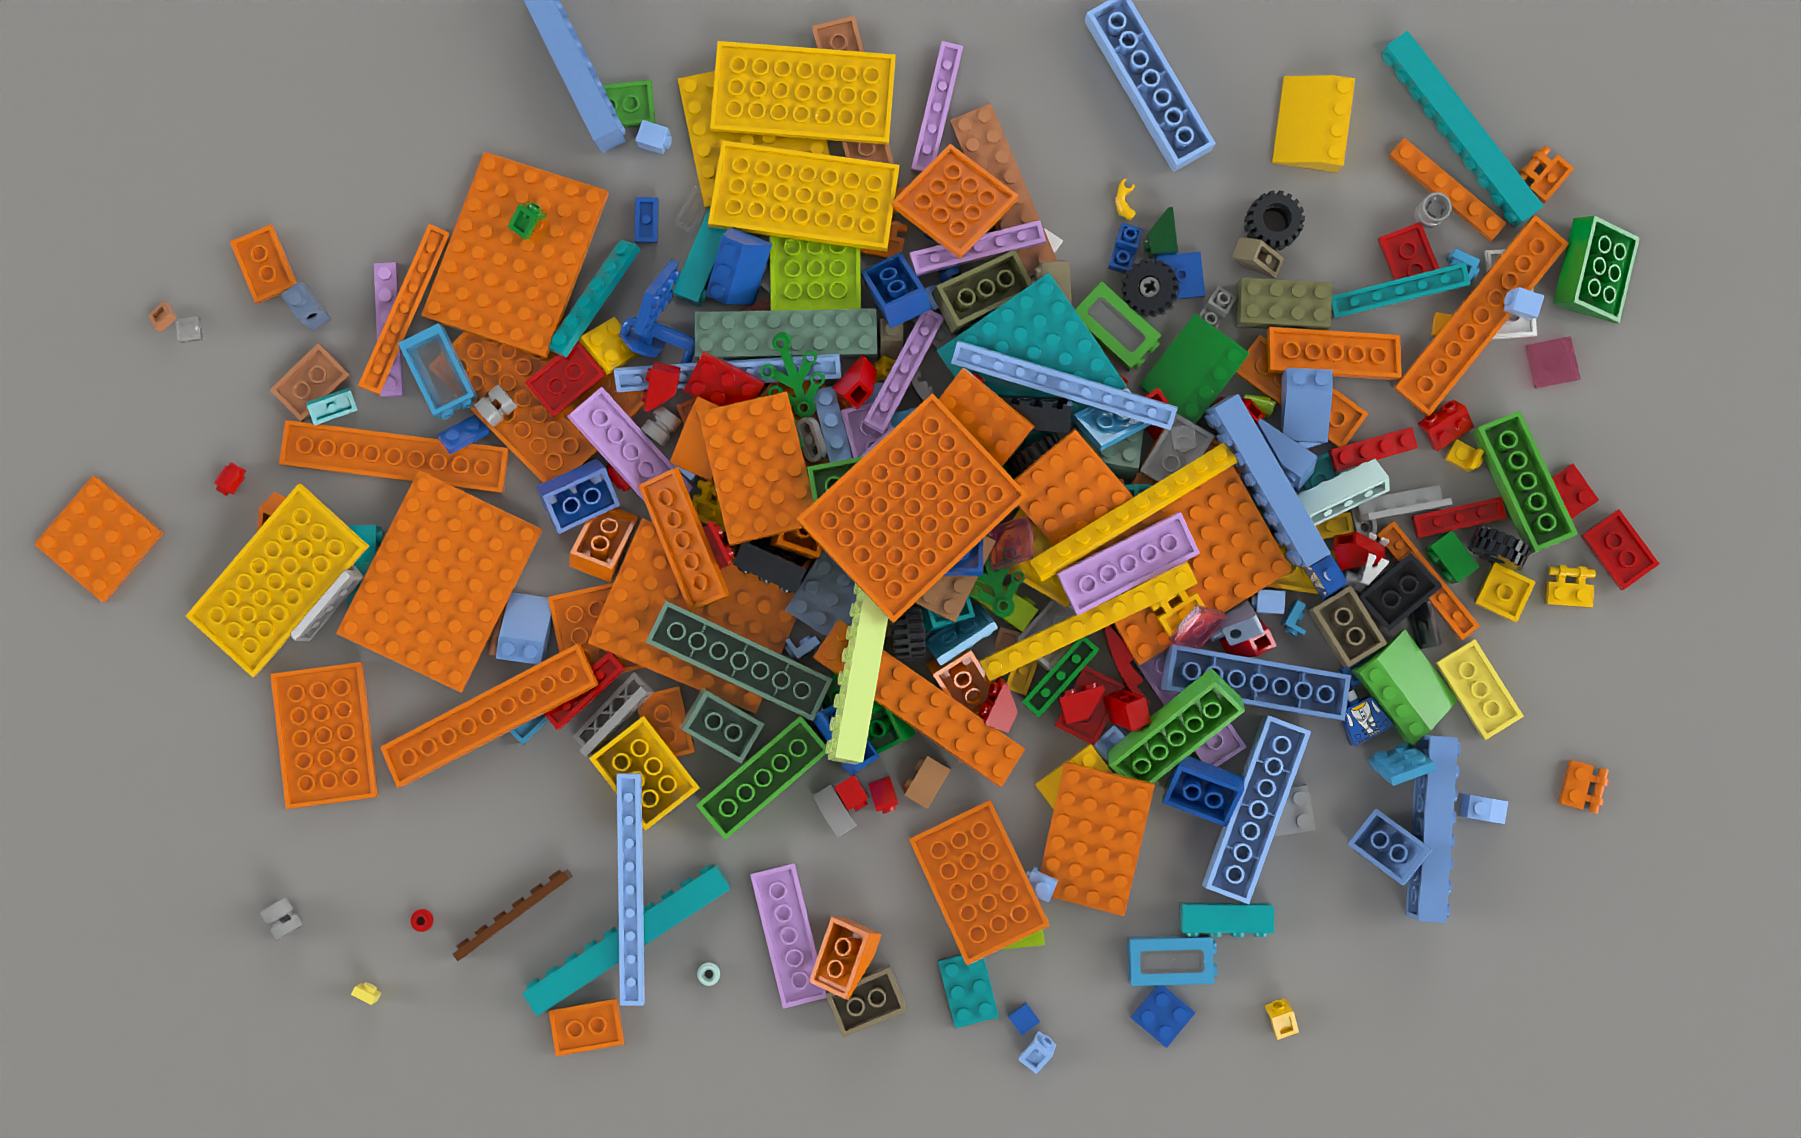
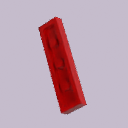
[1328,427,1418,472]
[1412,497,1506,538]
[544,651,626,730]

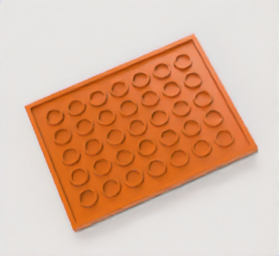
[421,152,609,358]
[428,313,645,483]
[796,393,1028,623]
[1077,465,1292,666]
[336,470,543,693]
[588,518,796,714]

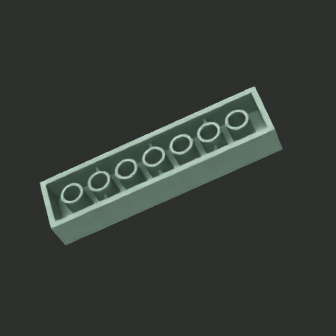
[695,309,877,361]
[646,601,833,721]

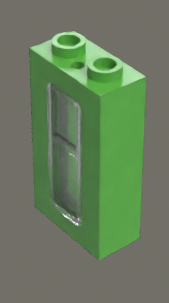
[1075,281,1161,372]

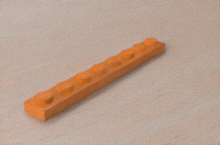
[358,224,450,396]

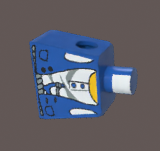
[1302,554,1347,600]
[1342,689,1393,746]

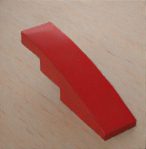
[1102,625,1151,706]

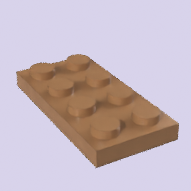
[915,536,996,623]

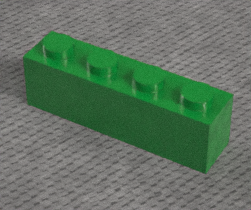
[1020,637,1100,717]

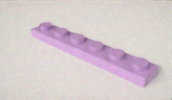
[911,41,963,173]
[910,220,1046,276]
[374,262,404,397]
[863,310,944,434]

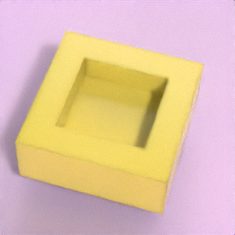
[351,982,381,1005]

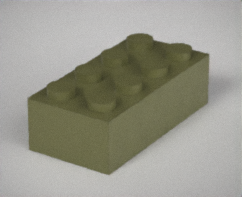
[931,250,1032,333]
[1236,278,1332,330]

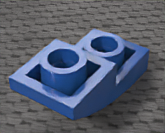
[1108,223,1143,274]

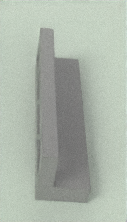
[1355,485,1452,523]
[290,564,364,641]
[573,672,654,757]

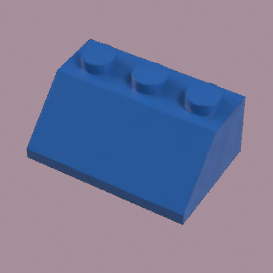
[705,227,772,305]
[536,459,620,534]
[813,705,880,777]

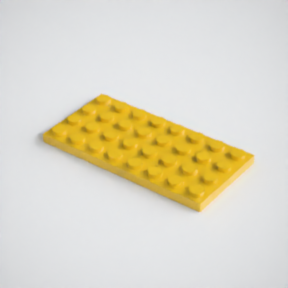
[710,41,896,145]
[708,141,900,252]
[186,484,369,677]

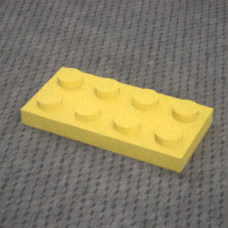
[1435,639,1524,740]

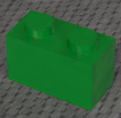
[1425,531,1479,584]

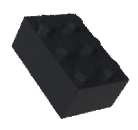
[733,537,813,593]
[1358,550,1442,631]

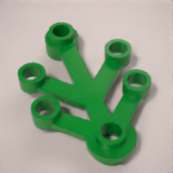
[760,332,825,418]
[969,534,1025,618]

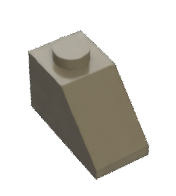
[1232,237,1284,279]
[880,318,903,361]

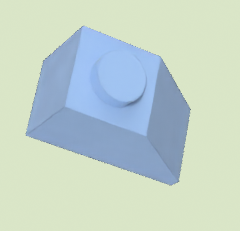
[1459,793,1508,824]

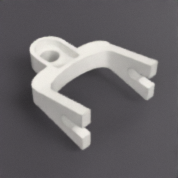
[1344,532,1389,592]

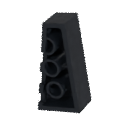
[997,394,1073,434]

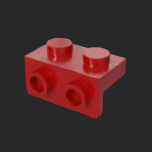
[1418,400,1474,451]

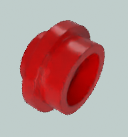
[410,909,434,932]

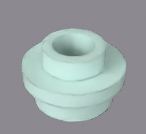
[697,962,720,986]

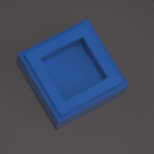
[1008,1002,1040,1035]

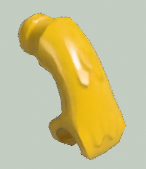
[1115,178,1136,220]

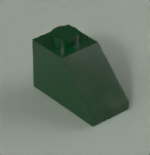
[1143,207,1178,258]

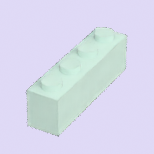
[1297,459,1390,526]

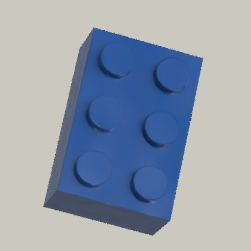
[861,252,932,328]
[1162,756,1244,827]

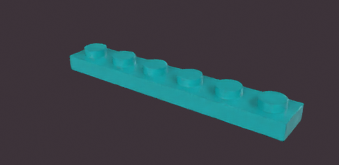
[548,239,640,357]
[1331,262,1471,319]

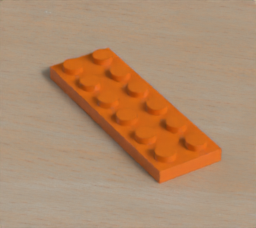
[1267,327,1402,380]
[1235,334,1369,447]
[638,467,730,612]

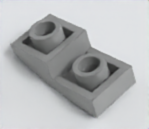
[1199,286,1237,329]
[911,366,933,402]
[813,784,857,837]

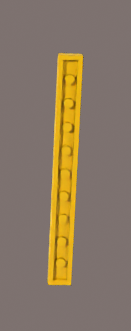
[1029,443,1237,581]
[980,561,1198,681]

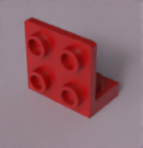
[703,520,735,570]

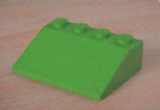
[1351,629,1458,744]

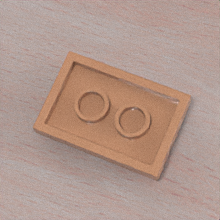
[270,343,351,422]

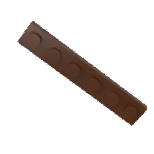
[453,869,573,961]

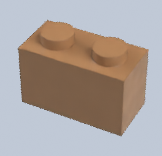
[903,755,951,809]

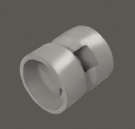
[1414,192,1452,228]
[474,384,518,427]
[640,405,683,447]
[260,897,303,941]

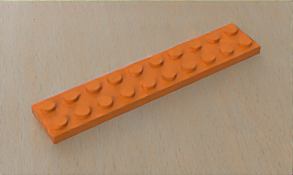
[1393,215,1569,416]
[279,420,510,493]
[813,619,1025,787]
[380,643,599,788]

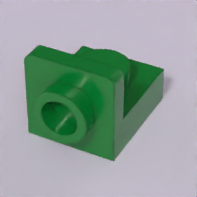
[507,202,547,239]

